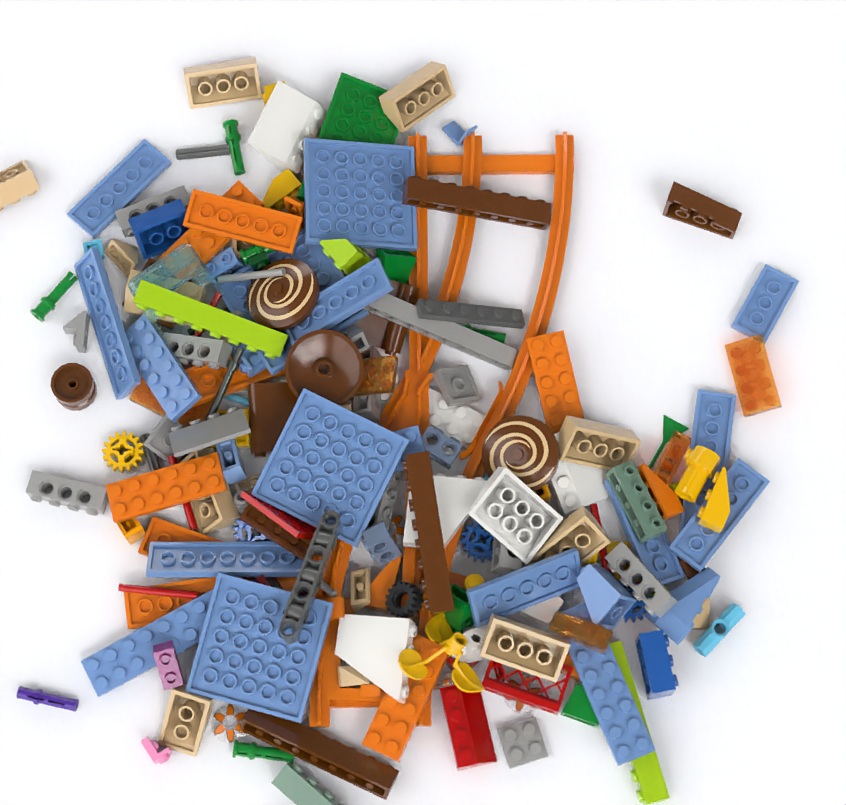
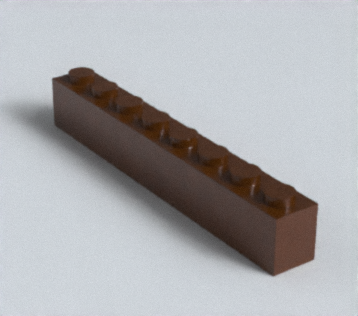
[402,176,552,230]
[402,451,454,615]
[240,709,399,800]

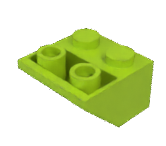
[319,239,372,275]

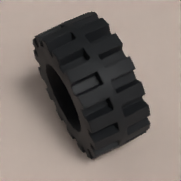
[385,581,424,619]

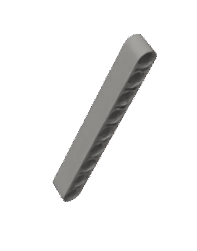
[363,294,518,370]

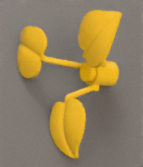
[398,613,484,692]

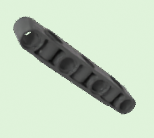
[279,510,341,644]

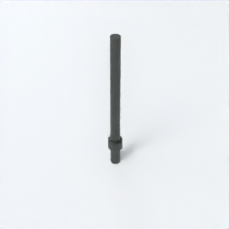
[205,346,245,420]

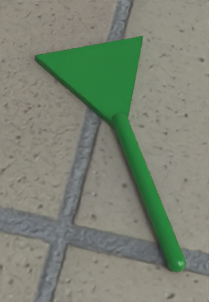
[648,415,689,469]

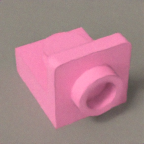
[140,737,173,764]

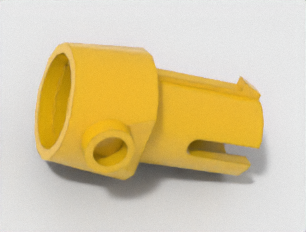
[675,445,720,503]

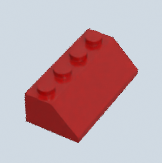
[440,685,497,771]

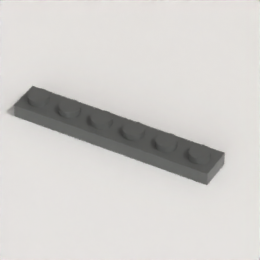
[416,299,526,329]

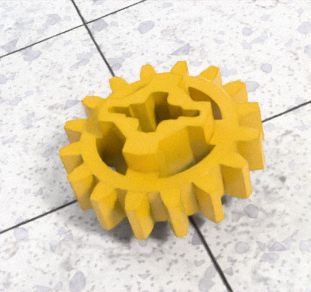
[102,431,145,473]

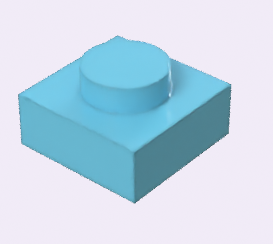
[83,239,105,259]

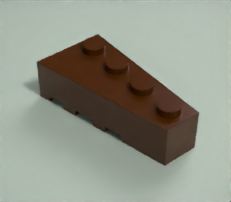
[662,181,742,240]

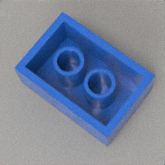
[128,199,189,260]
[635,630,678,700]

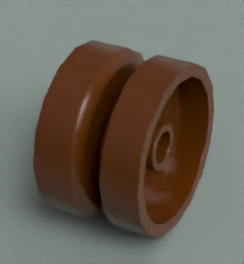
[51,363,97,411]

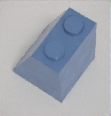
[576,563,637,630]

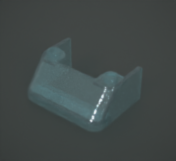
[128,244,225,337]

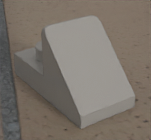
[63,311,90,353]

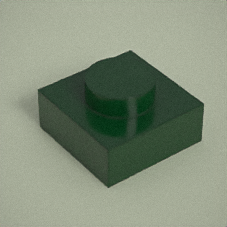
[248,251,271,271]

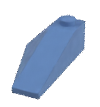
[644,567,721,645]

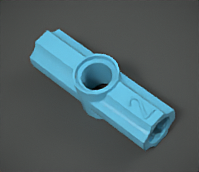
[692,602,745,657]

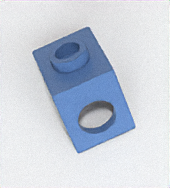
[442,121,478,146]

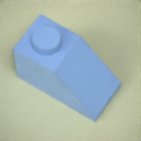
[216,438,247,485]

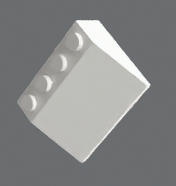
[247,81,327,174]
[549,432,609,515]
[467,467,563,564]

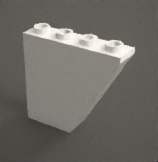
[403,473,487,548]
[335,614,417,703]

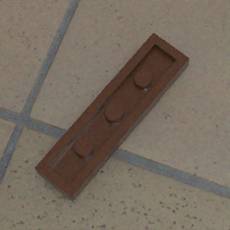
[240,504,311,561]

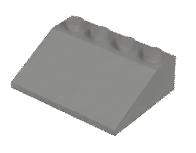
[168,406,251,457]

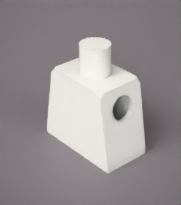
[519,596,564,627]
[451,624,488,664]

